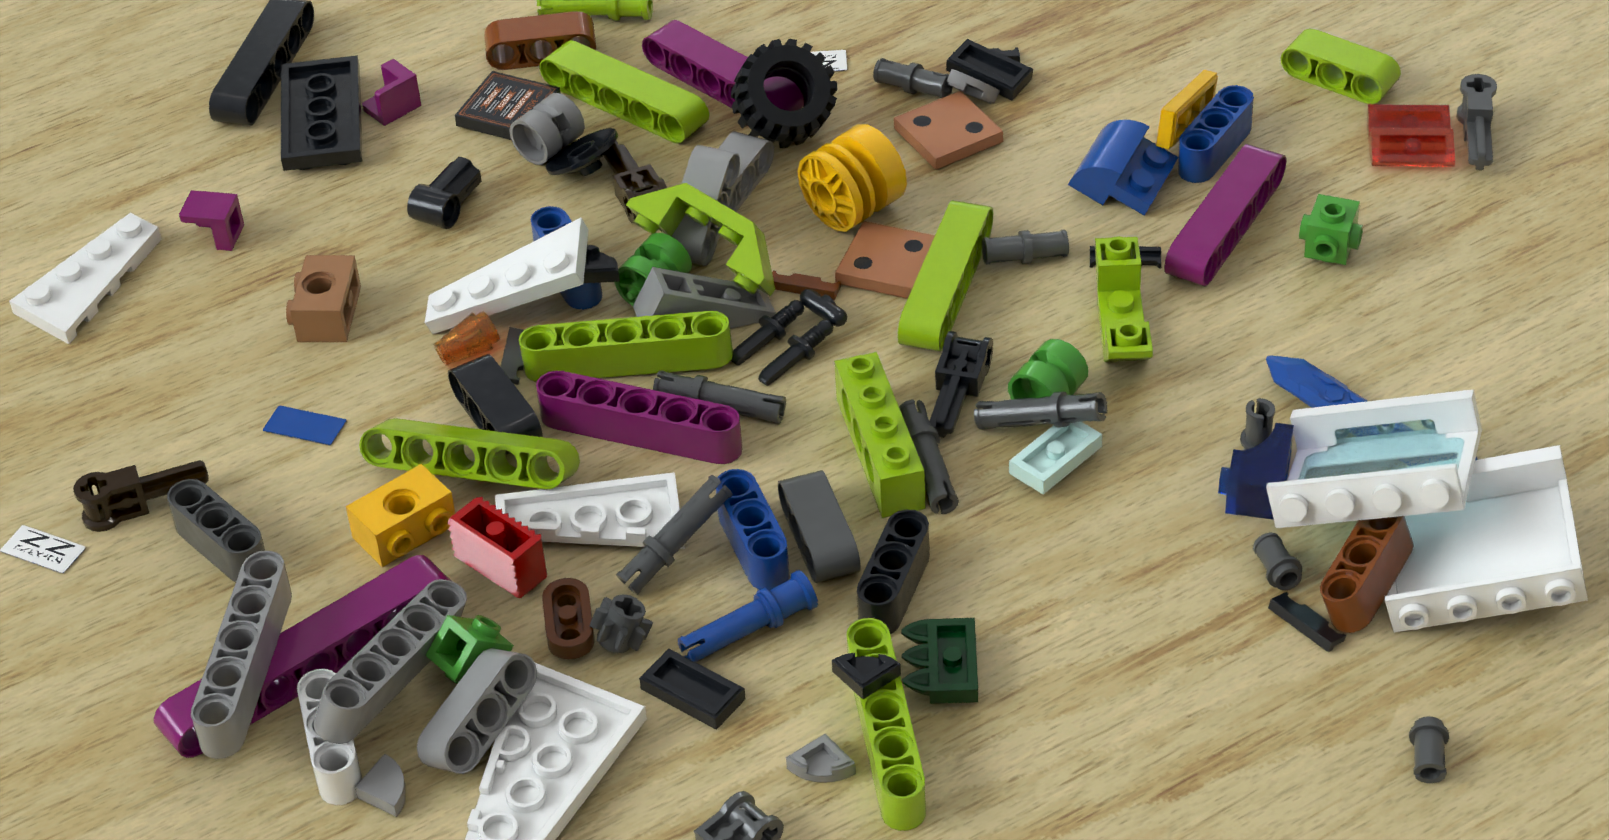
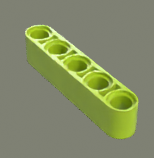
[539,40,710,144]
[898,200,994,352]
[518,311,733,382]
[359,418,580,489]
[847,618,926,831]

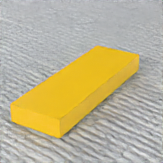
[1156,70,1218,149]

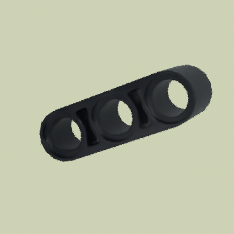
[448,354,543,455]
[857,509,930,634]

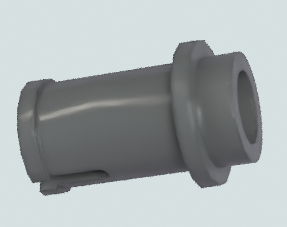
[1240,398,1276,457]
[1253,532,1302,590]
[1409,716,1449,783]

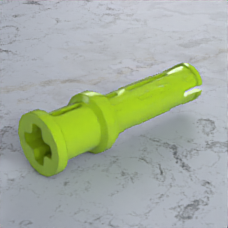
[537,0,653,21]

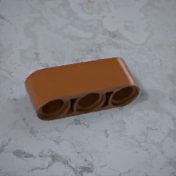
[484,11,596,70]
[1320,516,1414,633]

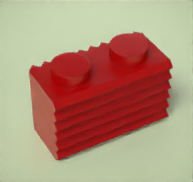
[447,497,547,598]

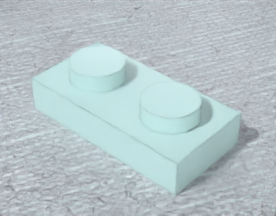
[1009,422,1102,495]

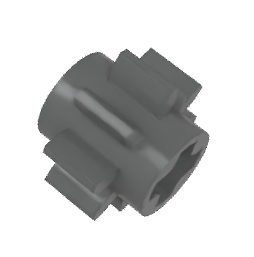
[590,594,653,653]

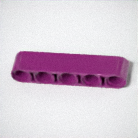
[642,20,804,111]
[1164,144,1287,286]
[536,371,743,464]

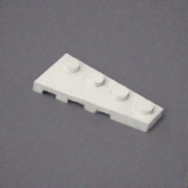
[9,213,162,344]
[425,218,589,334]
[495,472,685,549]

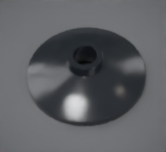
[546,128,618,176]

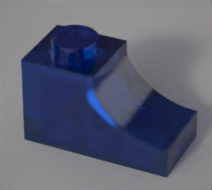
[1218,423,1294,520]

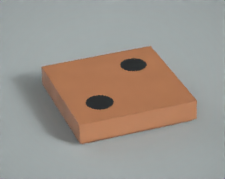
[894,91,1003,170]
[835,221,935,299]

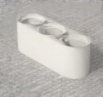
[297,669,362,805]

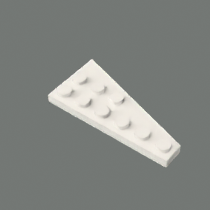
[465,662,647,840]

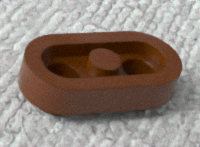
[542,578,595,660]

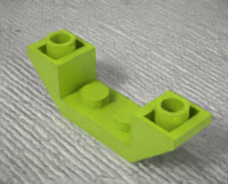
[626,183,775,296]
[1095,236,1153,362]

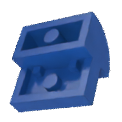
[1068,119,1178,216]

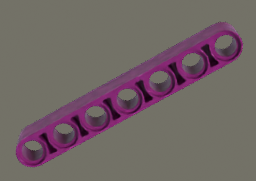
[154,555,453,758]

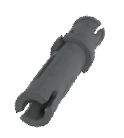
[653,370,786,424]
[974,392,1108,430]
[899,399,959,514]
[616,475,733,595]

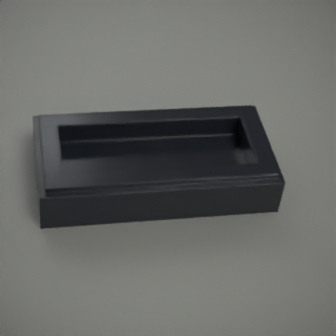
[946,39,1033,101]
[639,648,746,730]

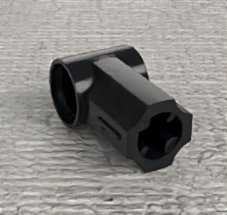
[407,157,482,229]

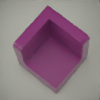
[362,59,422,126]
[179,190,244,251]

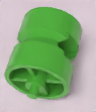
[614,233,692,306]

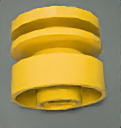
[797,124,907,232]

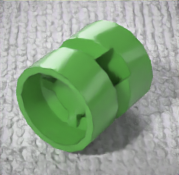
[1008,339,1088,399]

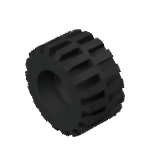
[731,39,838,148]

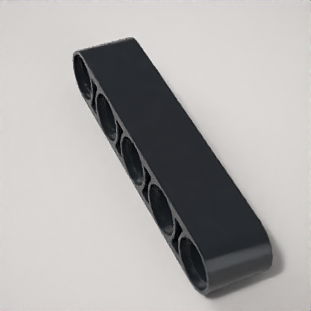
[209,0,314,125]

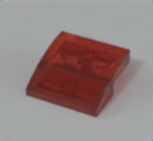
[1367,104,1455,167]

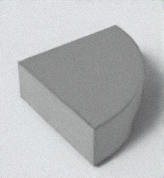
[947,69,1000,104]
[786,734,856,783]
[355,754,405,817]

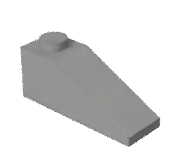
[633,267,776,329]

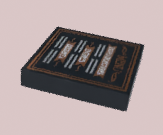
[455,71,561,140]

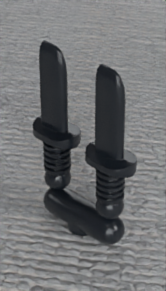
[731,289,848,386]

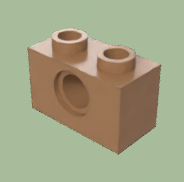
[286,255,361,342]

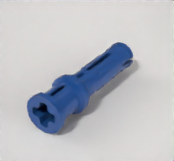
[677,570,818,663]

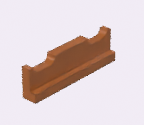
[772,270,841,300]

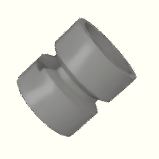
[509,93,585,165]

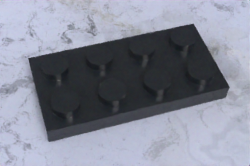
[281,55,363,171]

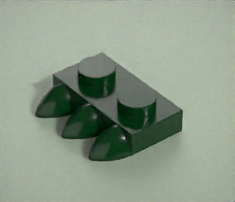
[901,618,978,704]

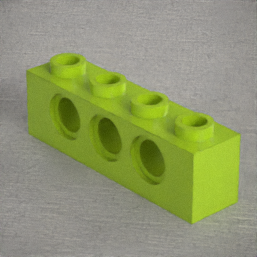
[834,352,926,518]

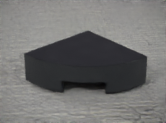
[584,245,620,283]
[831,653,901,699]

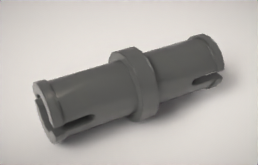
[873,58,953,98]
[982,230,1069,265]

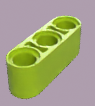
[1280,28,1401,104]

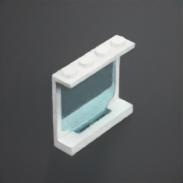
[1266,389,1482,528]

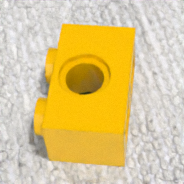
[346,464,455,567]

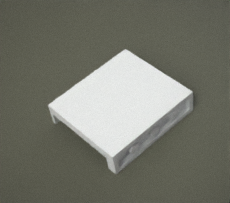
[1385,445,1588,633]

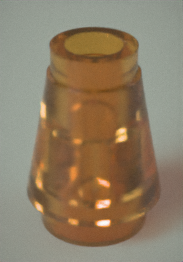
[433,311,500,366]

